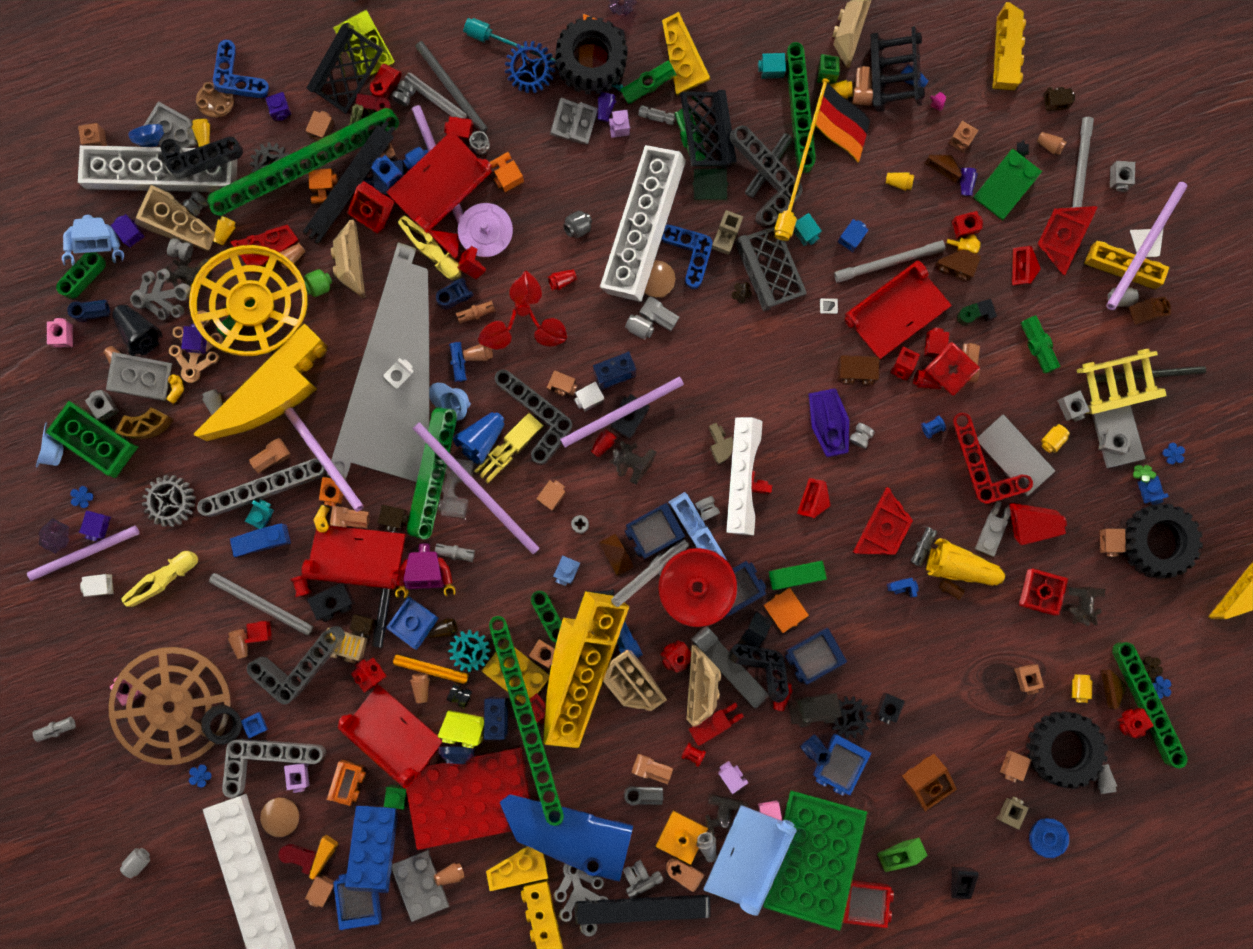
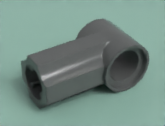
[624,786,663,805]

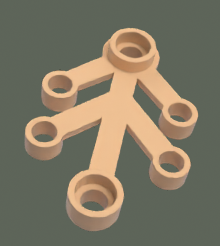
[169,310,223,383]

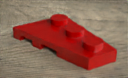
[231,224,300,273]

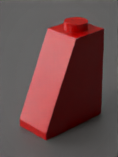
[1009,503,1067,545]

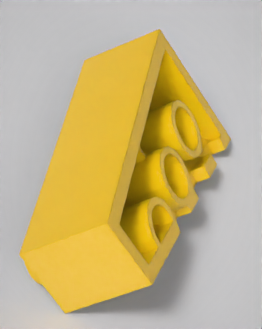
[993,2,1026,90]

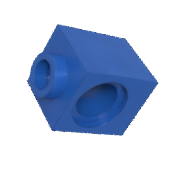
[371,155,403,189]
[838,219,868,252]

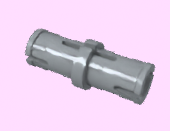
[435,543,475,562]
[33,717,76,742]

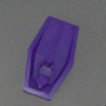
[809,388,849,458]

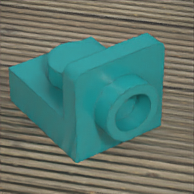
[245,499,274,529]

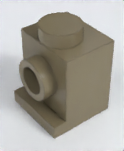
[996,797,1028,829]

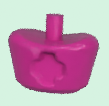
[930,92,946,111]

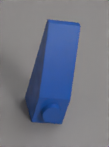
[230,523,291,557]

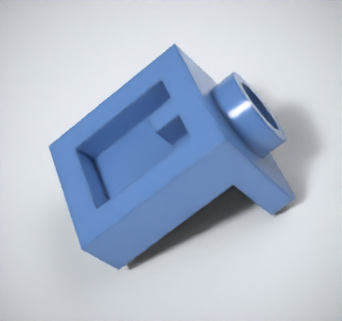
[553,556,580,586]

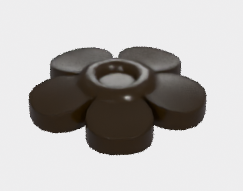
[731,282,752,303]
[1144,656,1163,679]

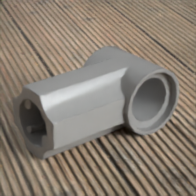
[639,297,679,332]

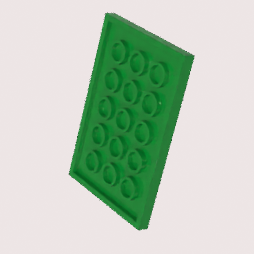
[763,790,868,931]

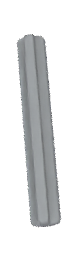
[404,73,467,119]

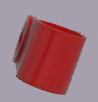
[370,63,402,99]

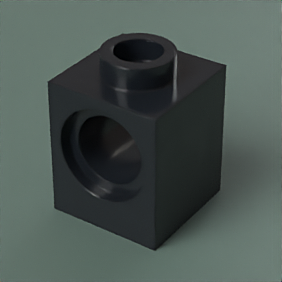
[875,692,905,724]

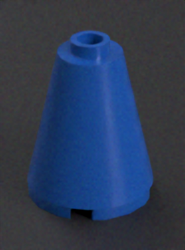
[453,412,505,465]

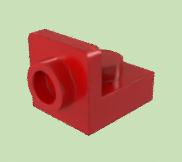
[890,346,920,381]
[751,471,773,495]
[522,693,546,724]

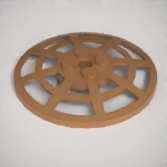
[109,647,231,765]

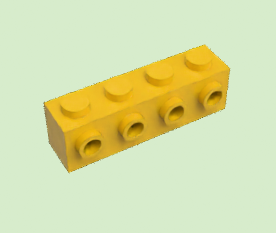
[1084,241,1169,290]
[521,879,563,949]

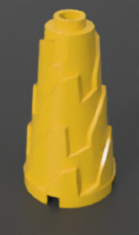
[926,538,1005,586]

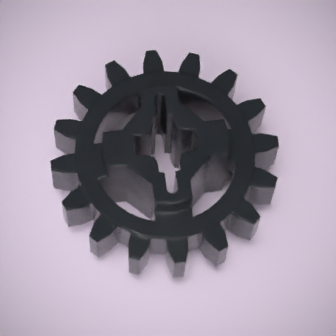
[828,696,872,739]

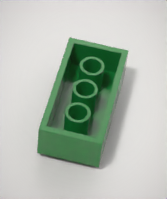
[46,401,138,478]

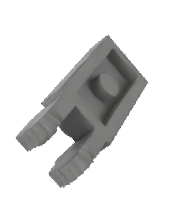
[975,501,1010,557]

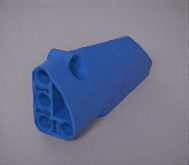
[500,794,633,882]

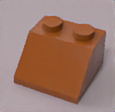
[902,754,957,812]

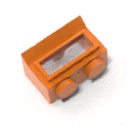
[327,760,366,806]

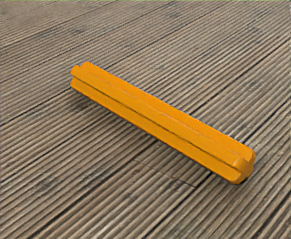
[393,655,469,684]

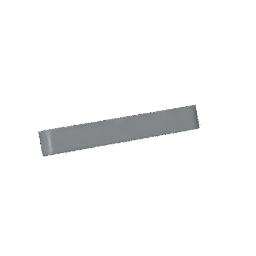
[197,459,327,517]

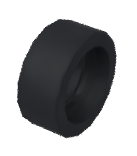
[201,705,242,744]

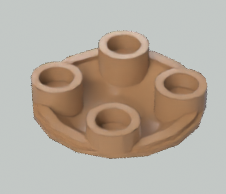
[196,82,234,118]
[644,260,676,298]
[260,798,299,837]

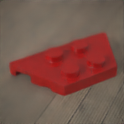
[1038,206,1098,275]
[852,487,913,555]

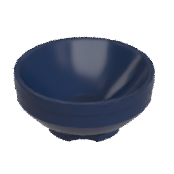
[438,747,475,764]

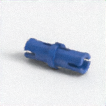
[449,342,467,382]

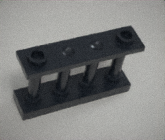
[870,26,925,112]

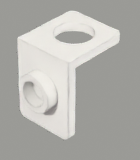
[383,358,414,389]

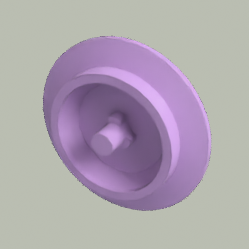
[458,203,513,257]

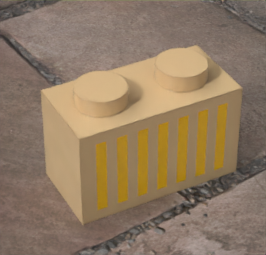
[321,628,368,663]

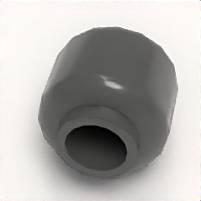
[563,210,592,239]

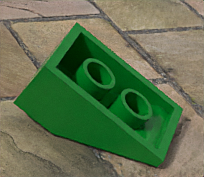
[973,148,1042,221]

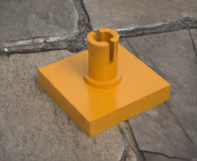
[656,810,708,865]

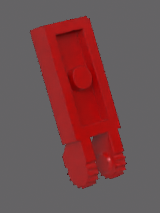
[688,702,744,746]

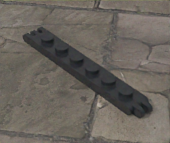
[302,121,396,244]

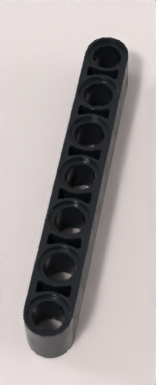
[575,895,711,925]

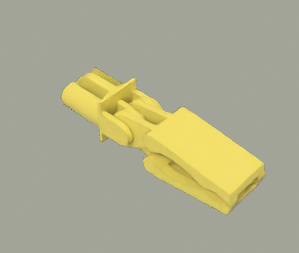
[398,216,462,280]
[475,413,544,483]
[121,551,198,607]

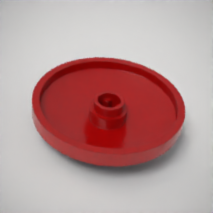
[659,548,737,627]

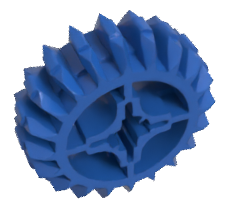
[505,41,555,93]

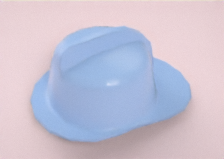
[429,383,471,420]
[36,422,64,468]

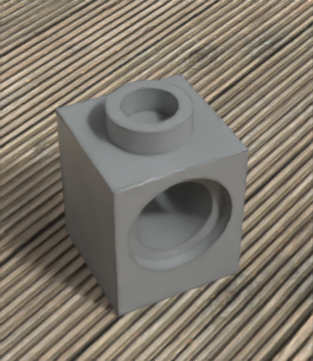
[1110,161,1135,191]
[85,390,120,422]
[1057,390,1090,422]
[1098,429,1132,456]

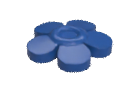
[1163,443,1185,465]
[70,486,93,508]
[1152,676,1171,699]
[189,765,212,788]

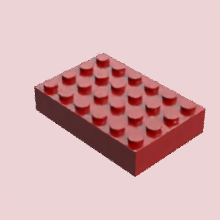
[406,746,531,850]

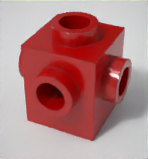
[660,640,691,672]
[351,658,387,693]
[1117,708,1154,739]

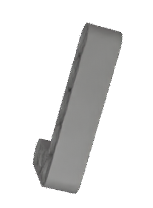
[222,739,326,798]

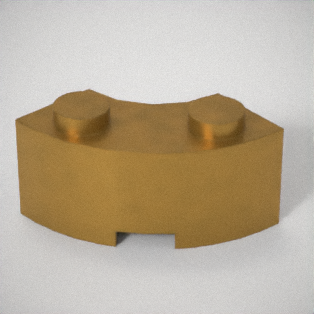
[115,407,174,439]

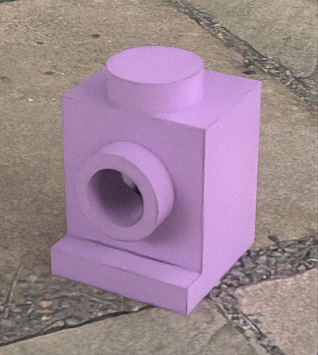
[609,110,630,138]
[718,761,748,794]
[284,763,310,793]

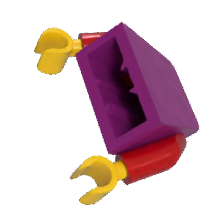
[395,543,455,598]

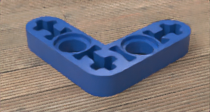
[213,40,269,98]
[661,225,713,289]

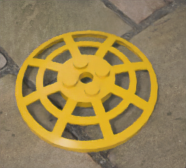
[189,245,308,356]

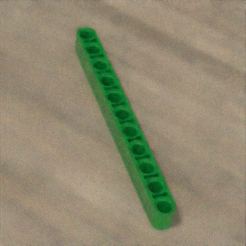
[207,108,399,216]
[489,616,564,826]

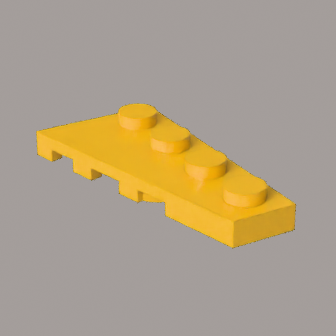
[662,12,711,96]

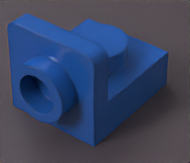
[1138,476,1169,505]
[887,578,919,597]

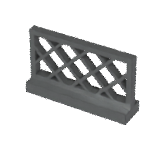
[735,226,807,311]

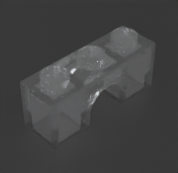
[438,458,475,519]

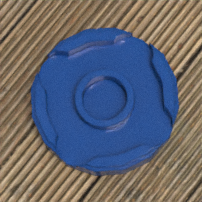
[1029,818,1069,858]

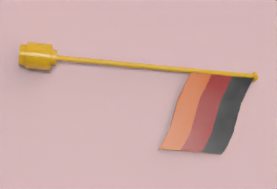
[774,78,870,241]

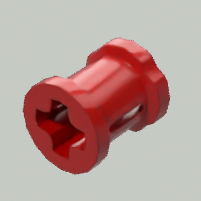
[290,575,312,598]
[681,742,706,767]

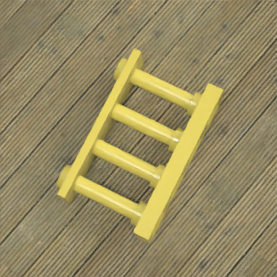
[1076,348,1166,414]

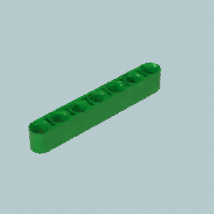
[785,42,816,173]
[407,407,457,539]
[1112,642,1188,769]

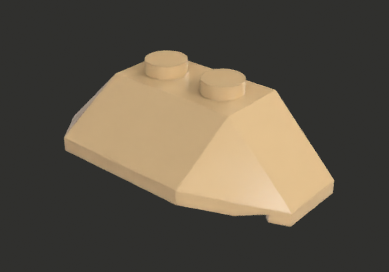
[832,0,871,68]
[331,220,366,298]
[687,645,721,727]
[603,649,667,711]

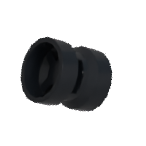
[446,683,473,709]

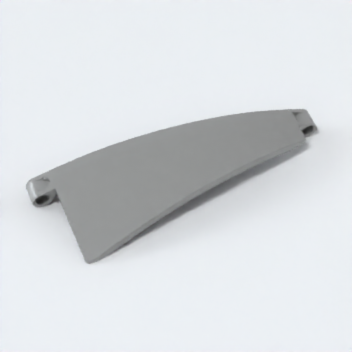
[326,242,429,482]

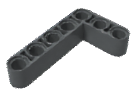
[729,125,803,227]
[495,370,573,465]
[247,626,345,704]
[690,626,769,709]

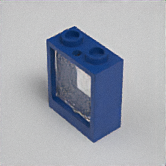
[813,733,871,796]
[333,873,382,930]

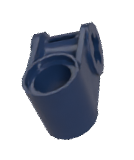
[436,278,474,310]

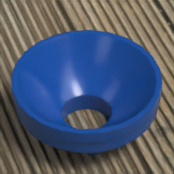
[128,124,164,147]

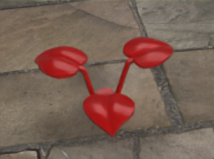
[478,271,567,350]

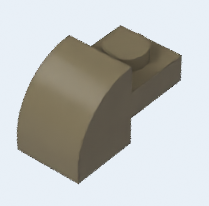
[711,210,743,255]
[708,423,733,465]

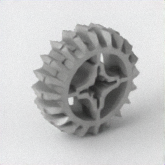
[142,475,196,527]

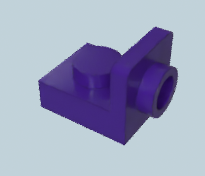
[265,92,292,121]

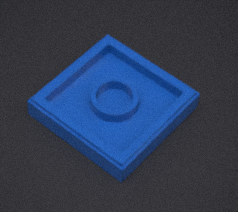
[386,596,439,650]

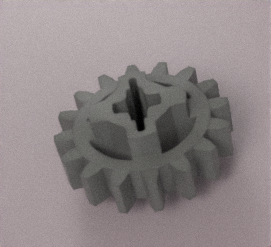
[250,142,290,180]

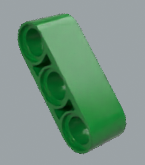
[56,252,106,299]
[768,561,827,590]
[531,591,562,642]

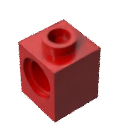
[444,116,474,144]
[951,211,983,239]
[924,328,949,357]

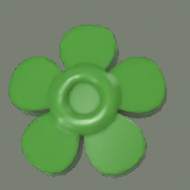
[1133,465,1156,483]

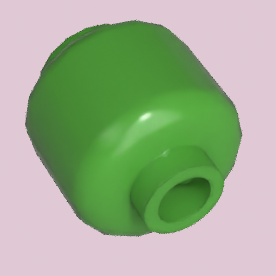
[304,269,332,297]

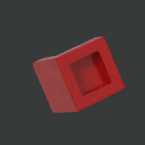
[457,245,486,279]
[244,621,272,643]

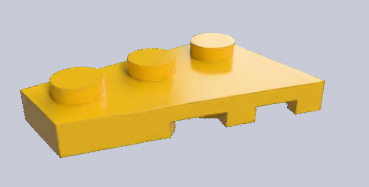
[486,846,548,891]

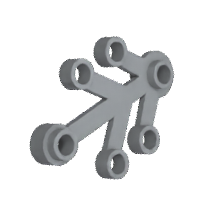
[130,269,191,320]
[554,863,608,936]

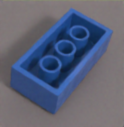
[345,806,398,893]

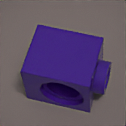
[111,214,145,248]
[181,324,208,354]
[79,510,111,541]

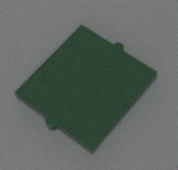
[692,169,729,200]

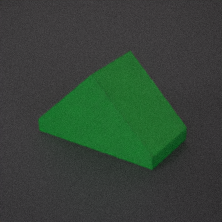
[817,54,840,84]

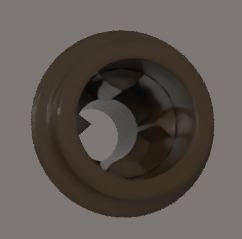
[428,618,458,638]

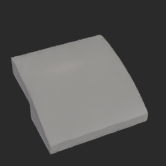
[550,98,598,144]

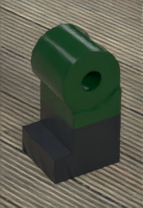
[957,299,997,326]

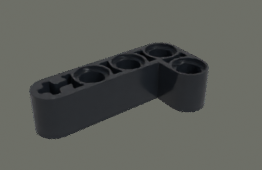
[160,137,243,179]

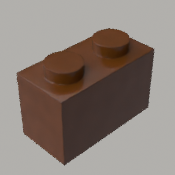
[838,355,879,385]

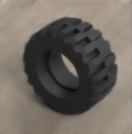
[555,17,628,95]
[1123,504,1203,578]
[1026,711,1108,789]

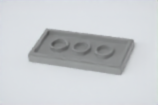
[977,414,1055,497]

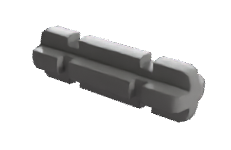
[639,106,675,125]
[626,871,663,898]

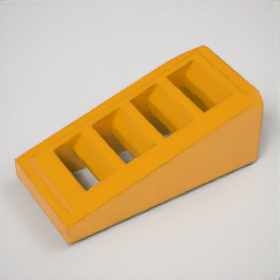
[309,835,339,880]

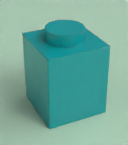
[758,53,786,79]
[794,213,822,246]

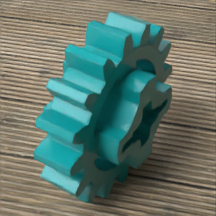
[448,630,491,672]

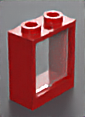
[843,880,894,928]

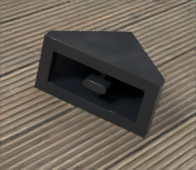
[737,611,773,655]
[951,866,979,899]

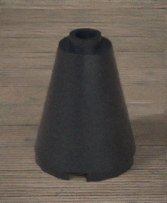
[112,305,163,356]

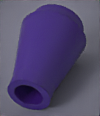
[597,92,616,122]
[960,168,978,196]

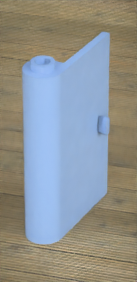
[703,805,797,916]

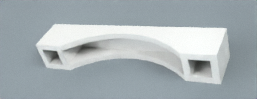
[727,418,763,535]

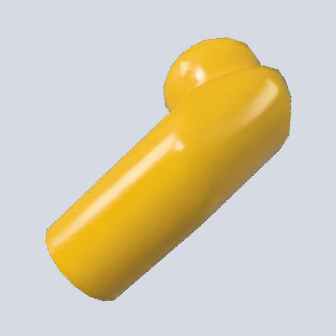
[166,374,184,404]
[314,505,330,532]

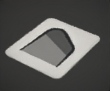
[820,299,838,314]

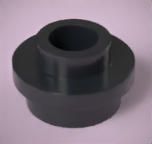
[1017,140,1029,158]

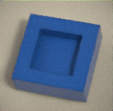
[241,712,268,738]

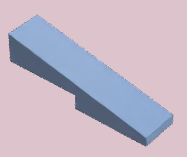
[668,492,727,560]

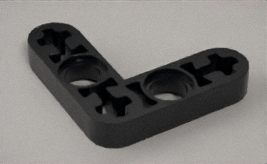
[729,644,789,703]

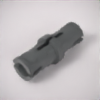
[910,527,938,567]

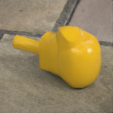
[947,234,981,254]

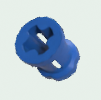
[921,415,946,439]

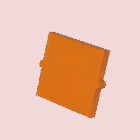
[763,588,809,633]

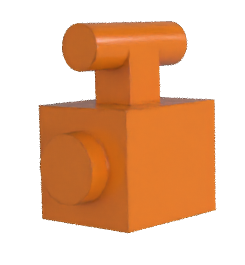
[489,152,524,192]
[308,169,338,204]

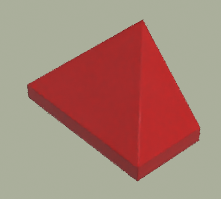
[428,230,460,262]
[1012,246,1041,286]
[797,478,831,518]

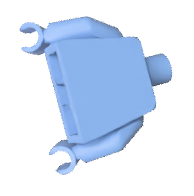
[62,215,124,266]

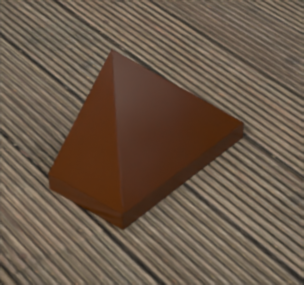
[924,154,962,183]
[599,533,634,576]
[1101,669,1127,709]

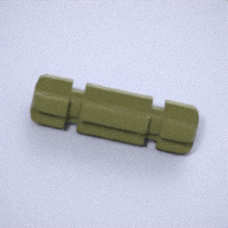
[349,104,364,139]

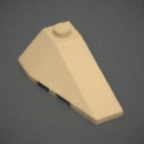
[134,185,215,251]

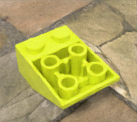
[333,10,395,78]
[438,710,484,748]

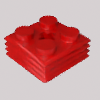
[347,181,394,234]
[925,342,980,396]
[1019,569,1068,616]

